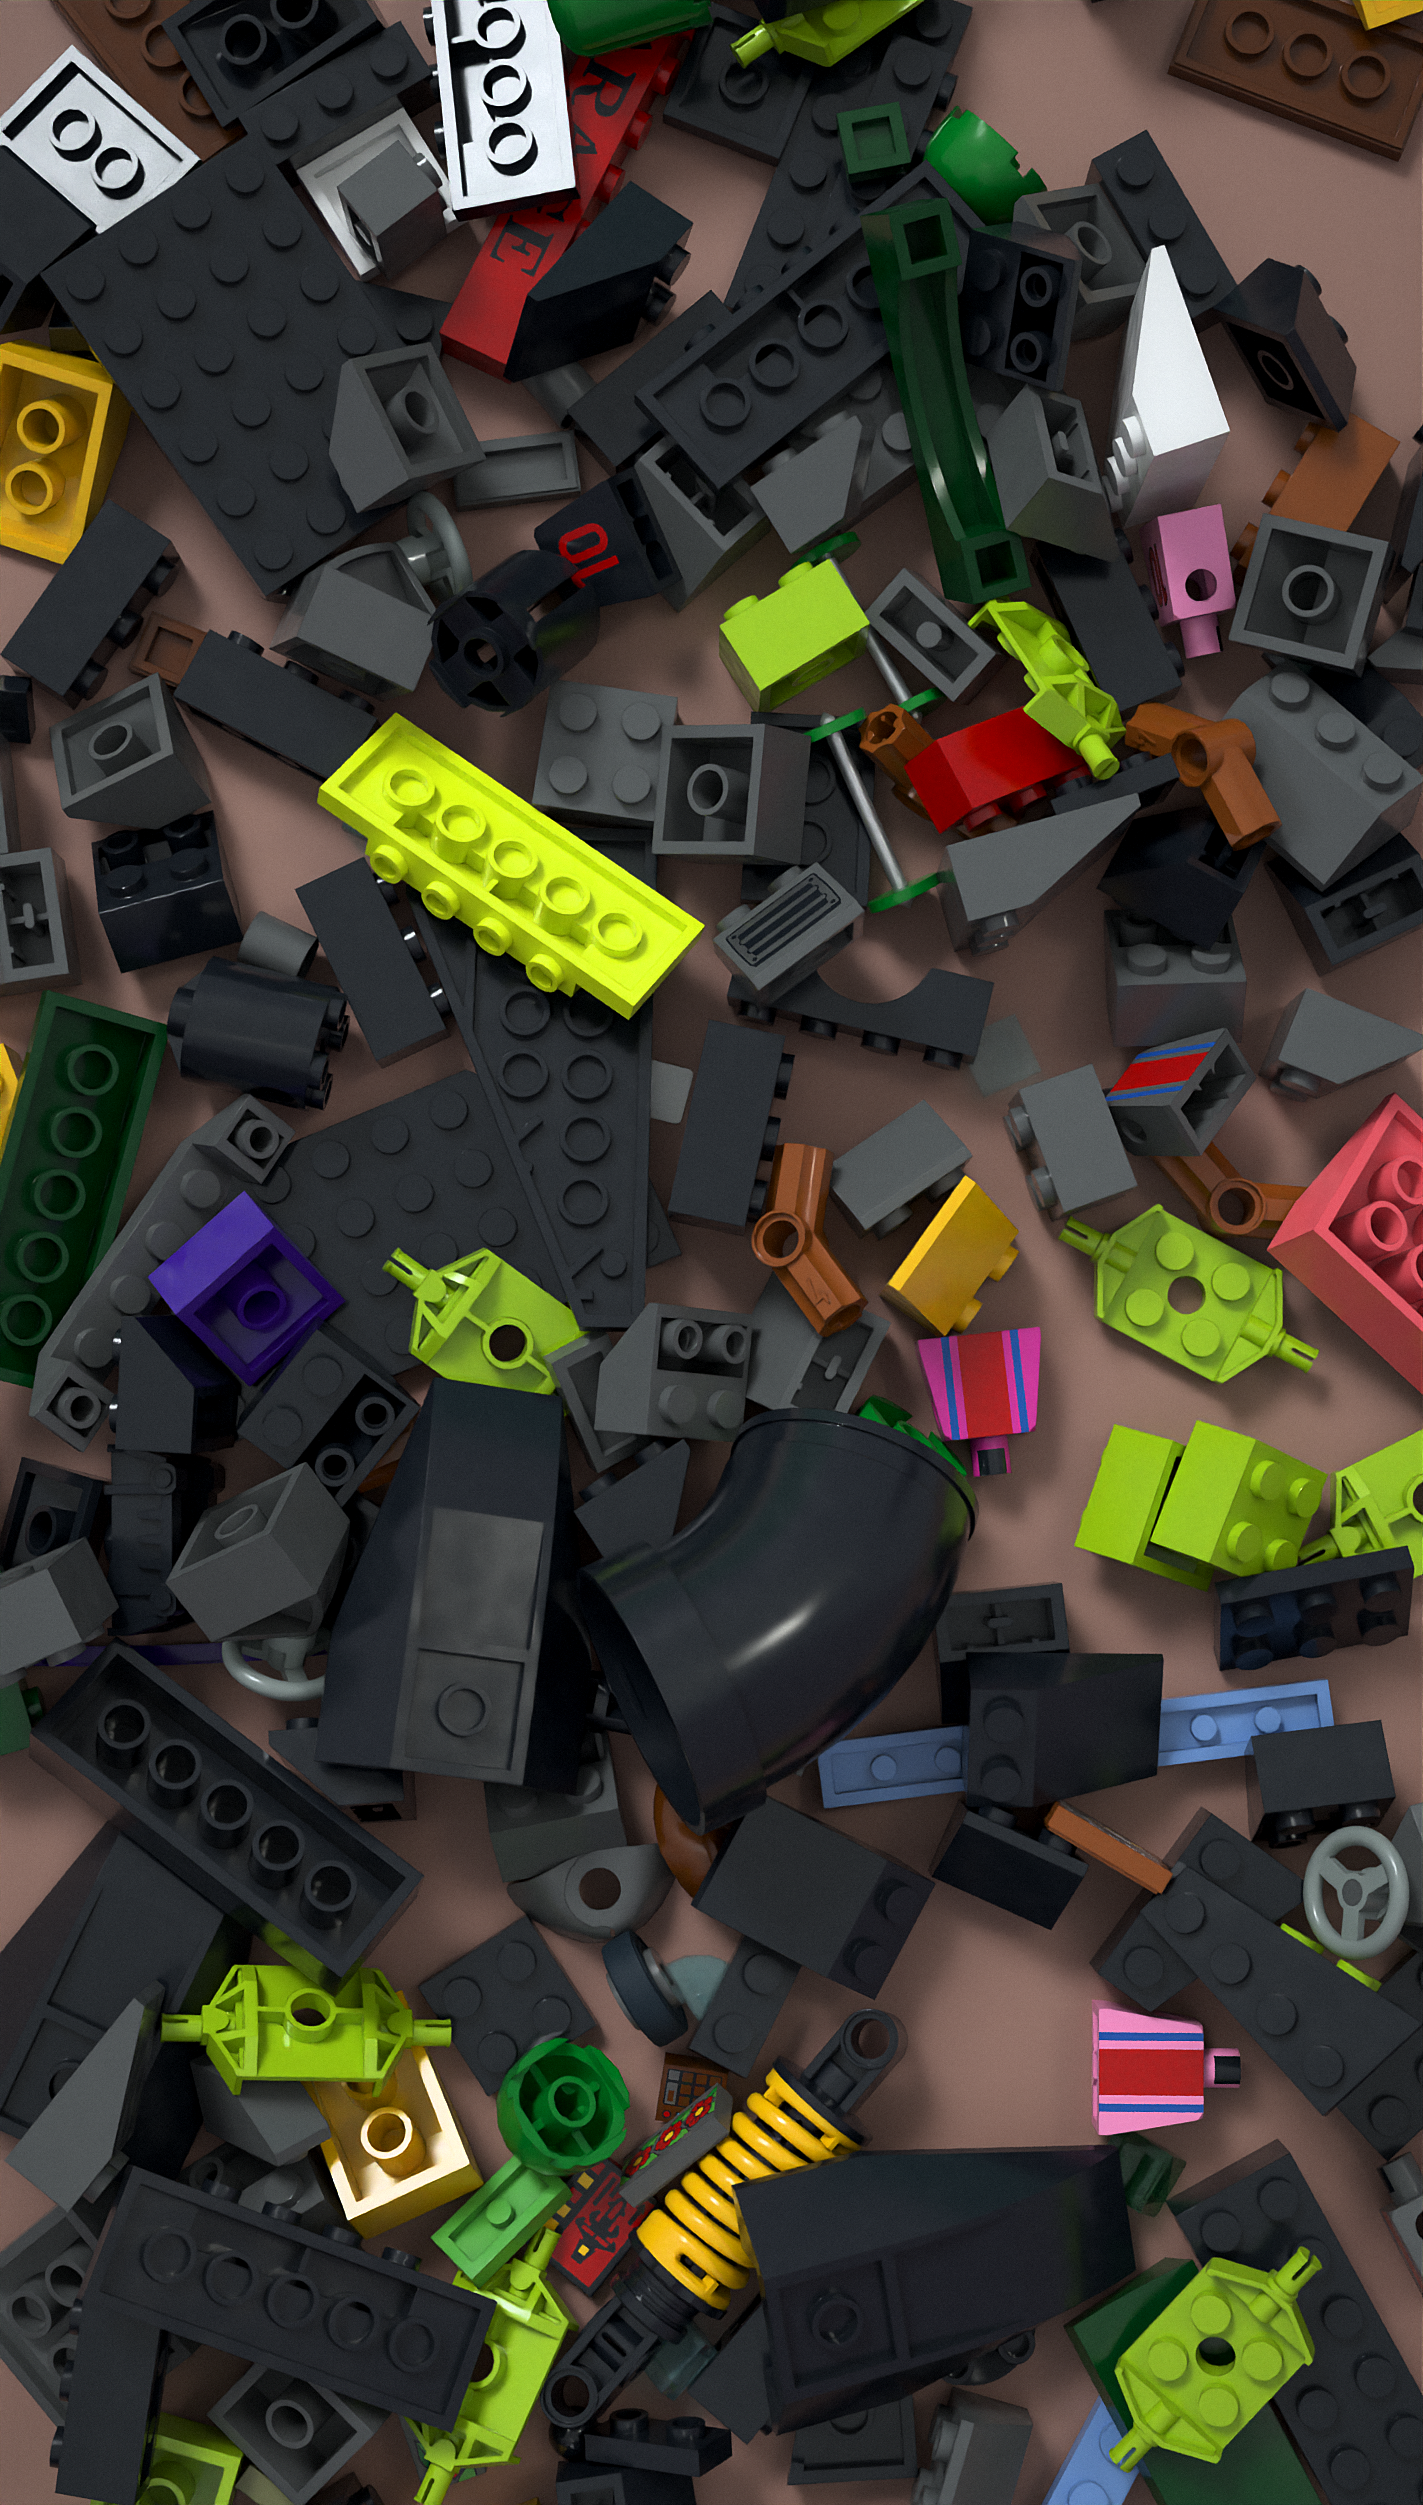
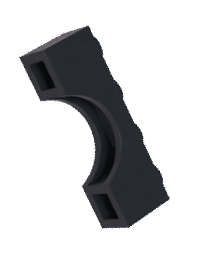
[727,968,994,1071]

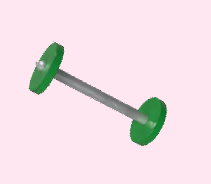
[790,531,948,725]
[802,707,940,914]

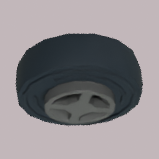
[601,1930,688,2047]

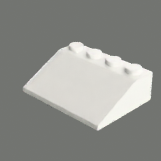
[1102,245,1230,529]

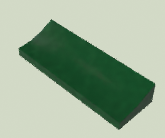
[0,990,168,1389]
[1063,2257,1323,2505]

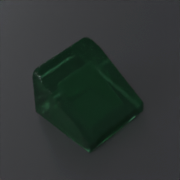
[1107,2131,1186,2217]

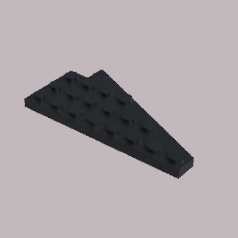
[406,827,658,1332]

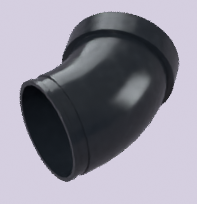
[576,1408,979,1836]

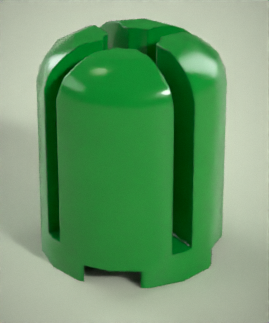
[547,0,714,59]

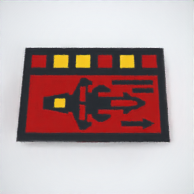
[525,2157,664,2298]

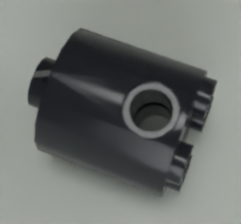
[166,956,350,1112]

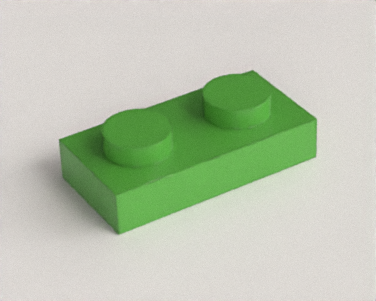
[430,2156,573,2290]

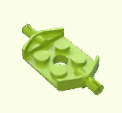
[729,0,924,69]
[968,595,1127,780]
[1057,1204,1319,1385]
[382,1247,591,1416]
[1298,1429,1423,1579]
[160,1965,452,2097]
[403,2226,580,2505]
[1109,2246,1322,2473]

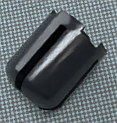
[427,550,601,717]

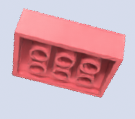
[1267,1092,1423,1395]

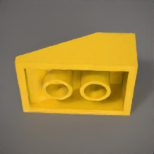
[0,338,132,565]
[879,1175,1020,1338]
[300,1990,485,2240]

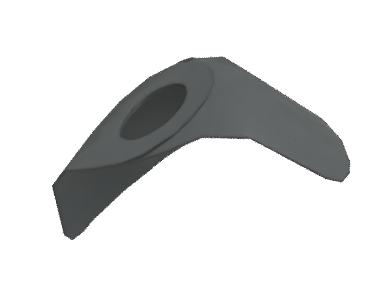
[507,1843,676,1943]

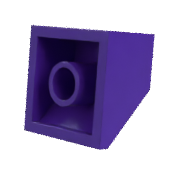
[148,1191,345,1387]

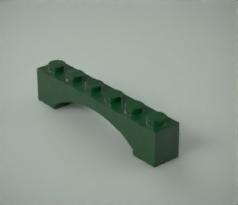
[859,198,1032,605]

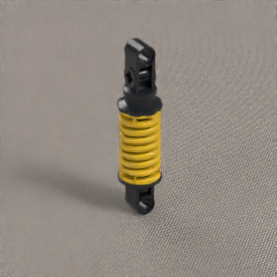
[540,2008,908,2428]

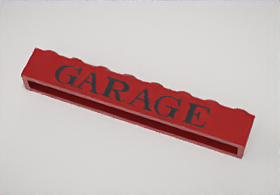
[439,28,698,385]

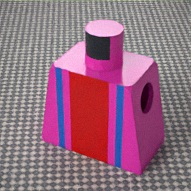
[914,1327,1041,1477]

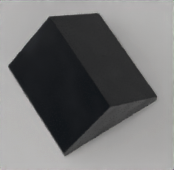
[0,1457,112,1571]

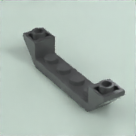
[29,1093,296,1452]

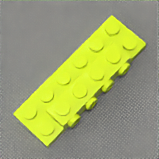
[317,712,705,1020]

